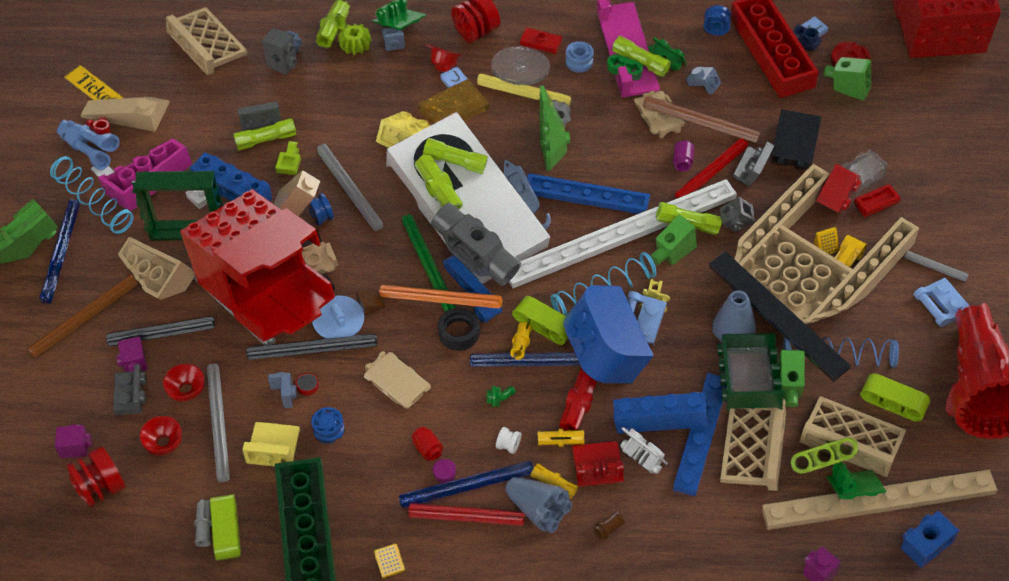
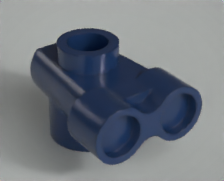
[793,24,822,51]

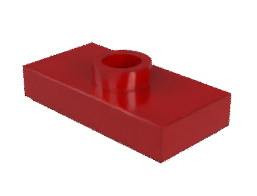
[520,27,563,54]
[854,184,901,217]

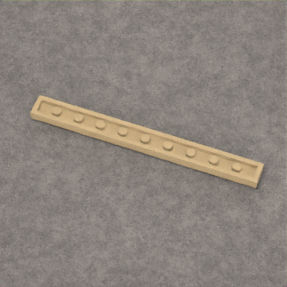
[762,470,997,530]

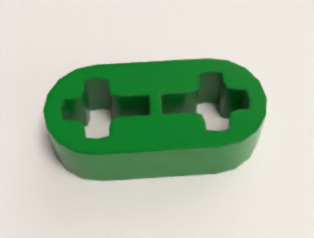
[607,54,643,81]

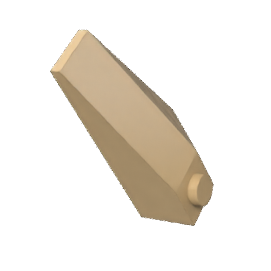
[81,97,169,132]
[118,237,195,300]

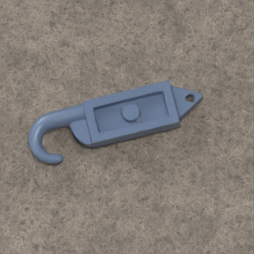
[504,160,551,230]

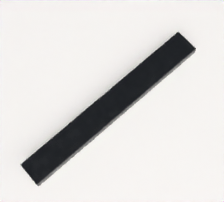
[709,251,851,382]

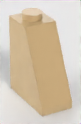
[274,170,320,216]

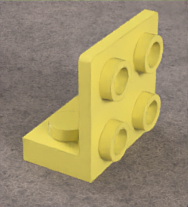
[376,112,431,148]
[243,422,300,466]

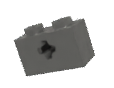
[262,28,297,75]

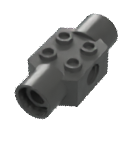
[431,203,521,286]

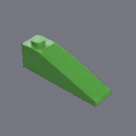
[540,85,570,171]

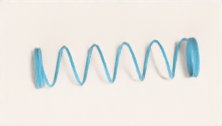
[50,156,133,234]
[551,252,657,316]

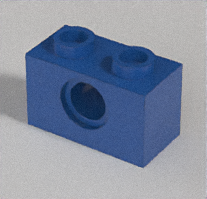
[901,511,960,568]

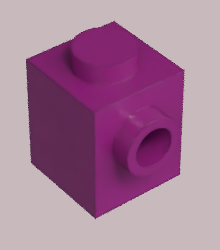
[116,336,148,372]
[55,424,92,458]
[803,546,841,581]

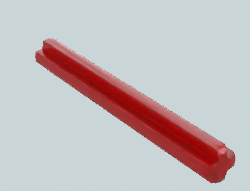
[675,138,748,199]
[408,504,525,526]

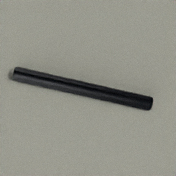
[246,334,378,360]

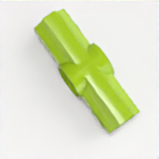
[316,0,350,48]
[415,154,463,209]

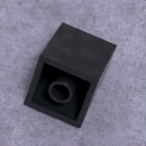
[771,109,822,170]

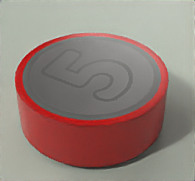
[296,373,319,396]

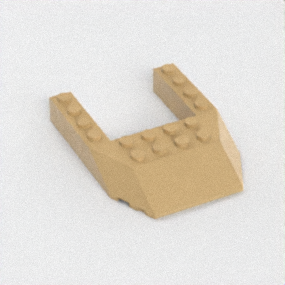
[735,164,919,325]

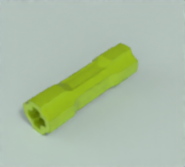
[612,35,671,77]
[233,118,297,150]
[423,138,488,174]
[655,202,722,235]

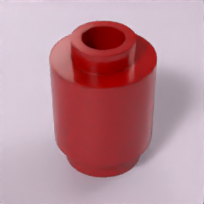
[411,427,444,461]

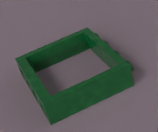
[132,171,223,241]

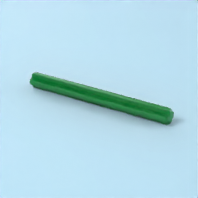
[402,214,456,312]

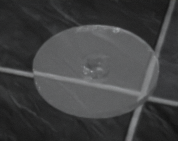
[491,47,550,85]

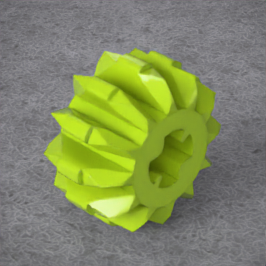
[338,23,371,56]

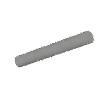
[904,251,969,282]

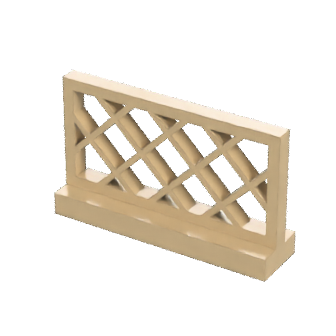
[166,7,247,75]
[800,396,906,477]
[720,400,786,491]

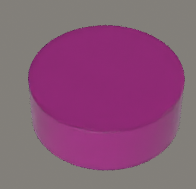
[433,459,456,483]

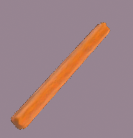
[379,284,502,308]

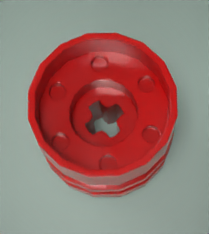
[451,0,501,43]
[66,446,126,508]

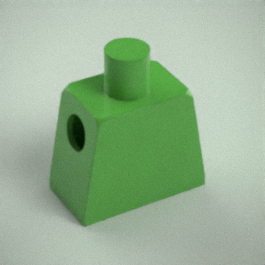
[824,57,871,101]
[650,214,697,265]
[778,350,804,407]

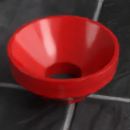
[163,363,204,402]
[139,416,182,455]

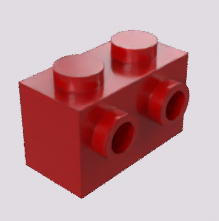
[816,164,862,213]

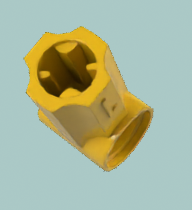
[834,235,867,268]

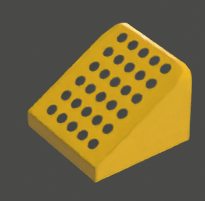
[814,227,839,254]
[374,544,405,579]

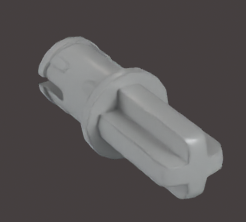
[194,500,212,547]

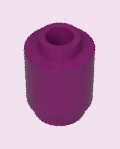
[673,140,694,172]

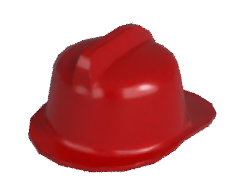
[425,43,463,72]

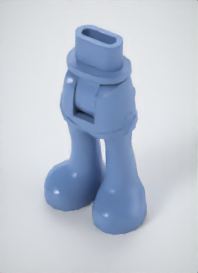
[57,120,120,170]

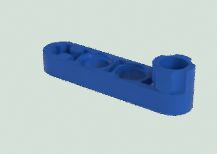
[443,255,503,323]

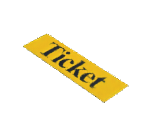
[64,65,123,100]

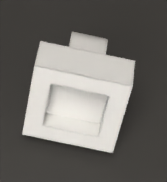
[186,191,207,209]

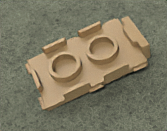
[634,91,685,138]
[301,242,338,275]
[364,351,431,409]

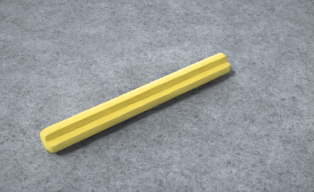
[477,74,571,106]

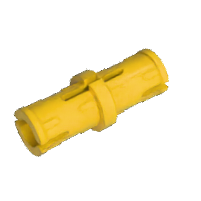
[510,322,532,360]
[538,429,584,447]
[531,464,578,500]

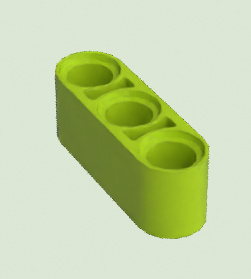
[512,296,569,345]
[860,374,930,422]
[791,437,859,473]
[210,494,241,561]

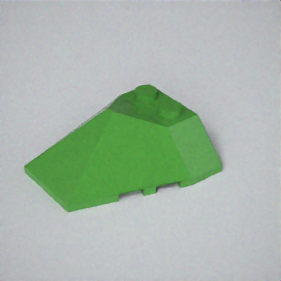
[0,199,58,264]

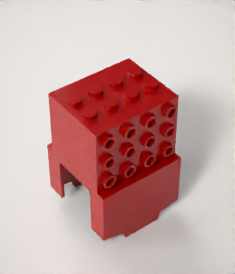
[892,0,1001,58]
[180,189,335,342]

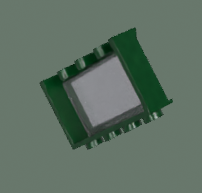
[717,333,784,411]

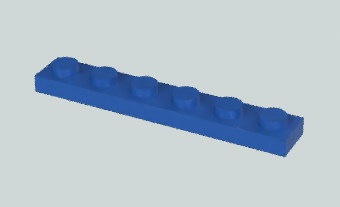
[527,173,650,214]
[673,373,725,496]

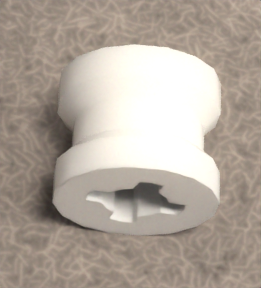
[496,427,521,454]

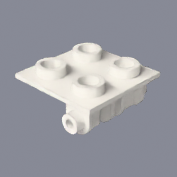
[620,427,668,474]

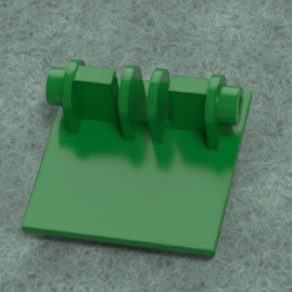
[372,0,426,30]
[827,462,886,500]

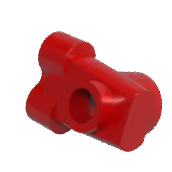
[84,117,111,135]

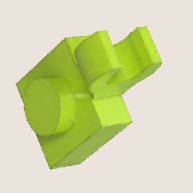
[275,141,301,175]

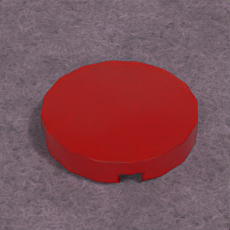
[831,42,871,67]

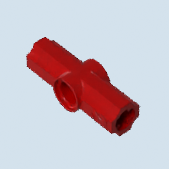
[559,369,598,431]

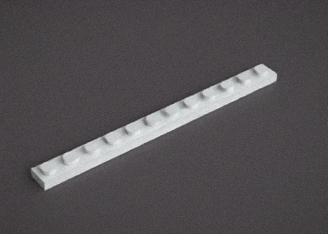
[509,179,737,289]

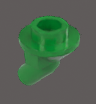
[486,386,516,408]

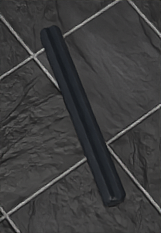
[106,316,215,346]

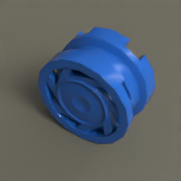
[703,5,731,35]
[308,193,334,226]
[311,407,345,444]

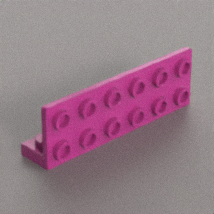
[596,0,660,98]

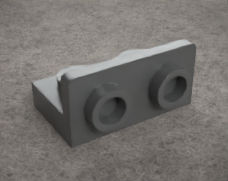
[238,102,281,130]
[733,142,774,187]
[113,364,147,415]

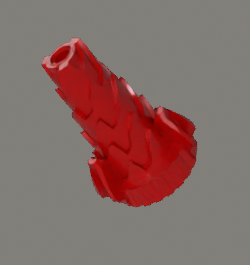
[945,303,1009,439]

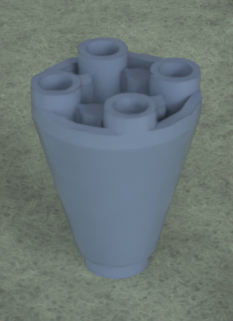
[712,290,756,342]
[505,477,572,533]

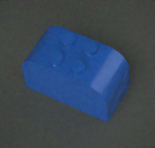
[563,285,654,383]

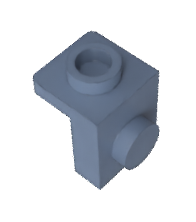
[382,28,405,51]
[686,67,721,94]
[268,372,297,408]

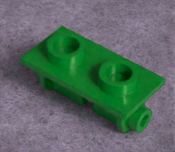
[648,37,687,71]

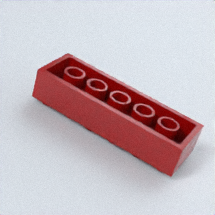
[731,0,819,98]

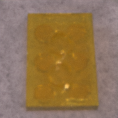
[418,79,489,125]

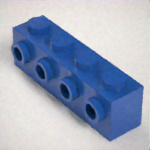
[190,152,272,201]
[614,392,708,434]

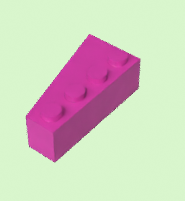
[98,139,192,212]

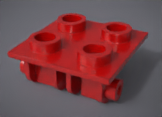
[572,441,624,487]

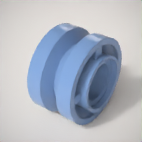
[566,42,593,72]

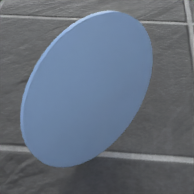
[312,296,364,339]

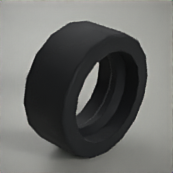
[438,308,480,351]

